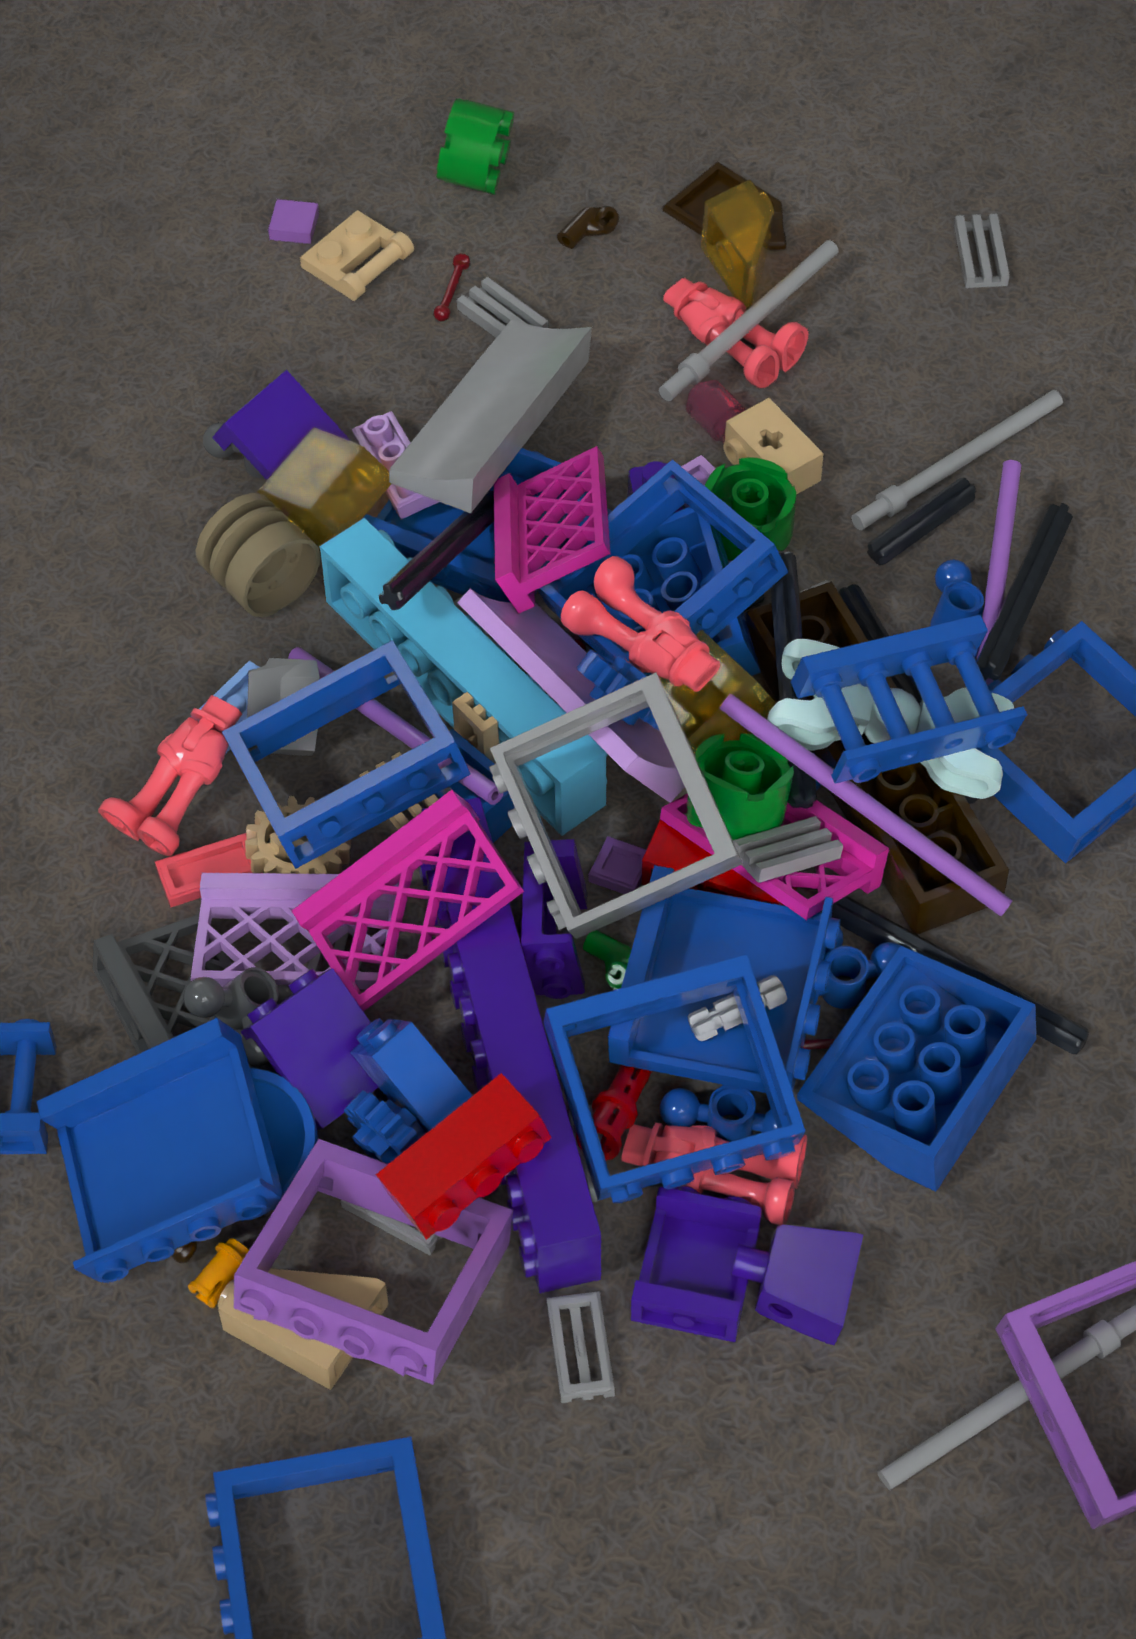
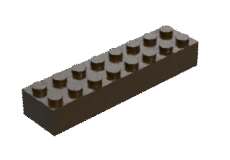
[746,581,1009,935]

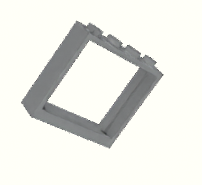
[489,673,743,939]

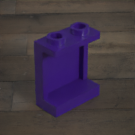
[212,369,360,516]
[521,839,588,999]
[240,968,378,1130]
[631,1186,762,1342]

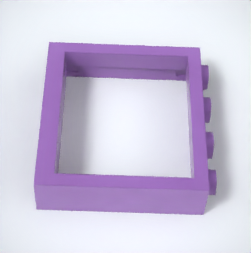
[234,1139,513,1385]
[995,1261,1136,1529]

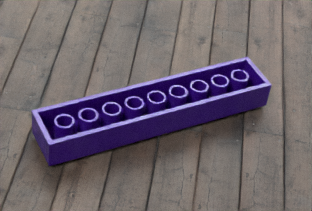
[419,797,601,1294]

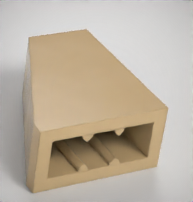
[218,1268,389,1390]

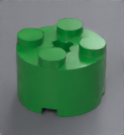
[437,99,515,195]
[705,457,796,561]
[687,733,794,840]

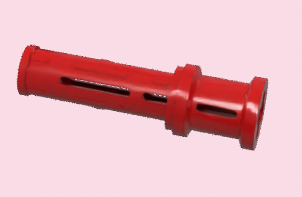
[575,1065,653,1160]

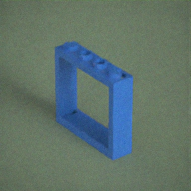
[537,459,788,682]
[976,621,1136,864]
[222,640,471,869]
[543,954,806,1204]
[205,1437,446,1639]

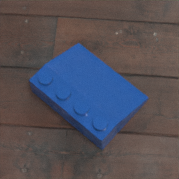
[584,507,761,693]
[797,946,1036,1192]

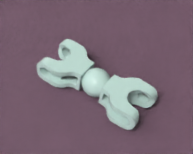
[767,639,1014,799]

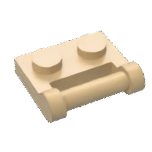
[300,210,414,301]

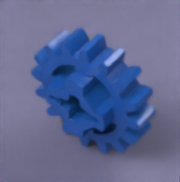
[577,649,660,731]
[344,1090,426,1164]

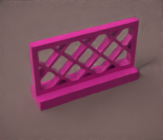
[494,446,611,614]
[291,790,524,1012]
[660,793,889,920]

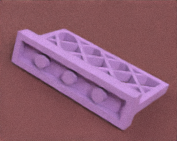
[190,873,399,989]

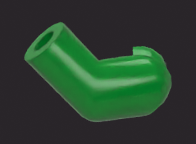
[583,930,632,990]

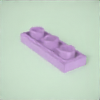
[352,411,439,519]

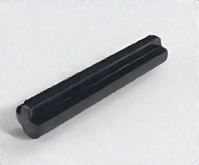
[867,478,976,565]

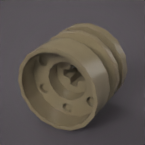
[195,493,321,617]

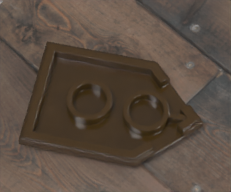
[663,162,787,252]

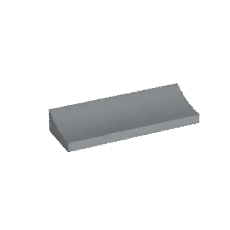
[389,319,592,513]

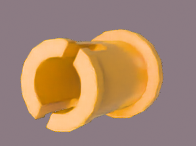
[188,1238,249,1308]

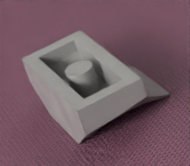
[247,658,320,756]

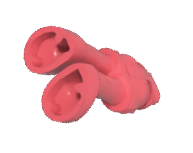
[663,278,809,388]
[561,556,720,692]
[98,695,242,856]
[621,1122,807,1225]

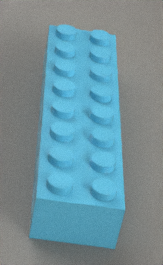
[320,518,607,836]

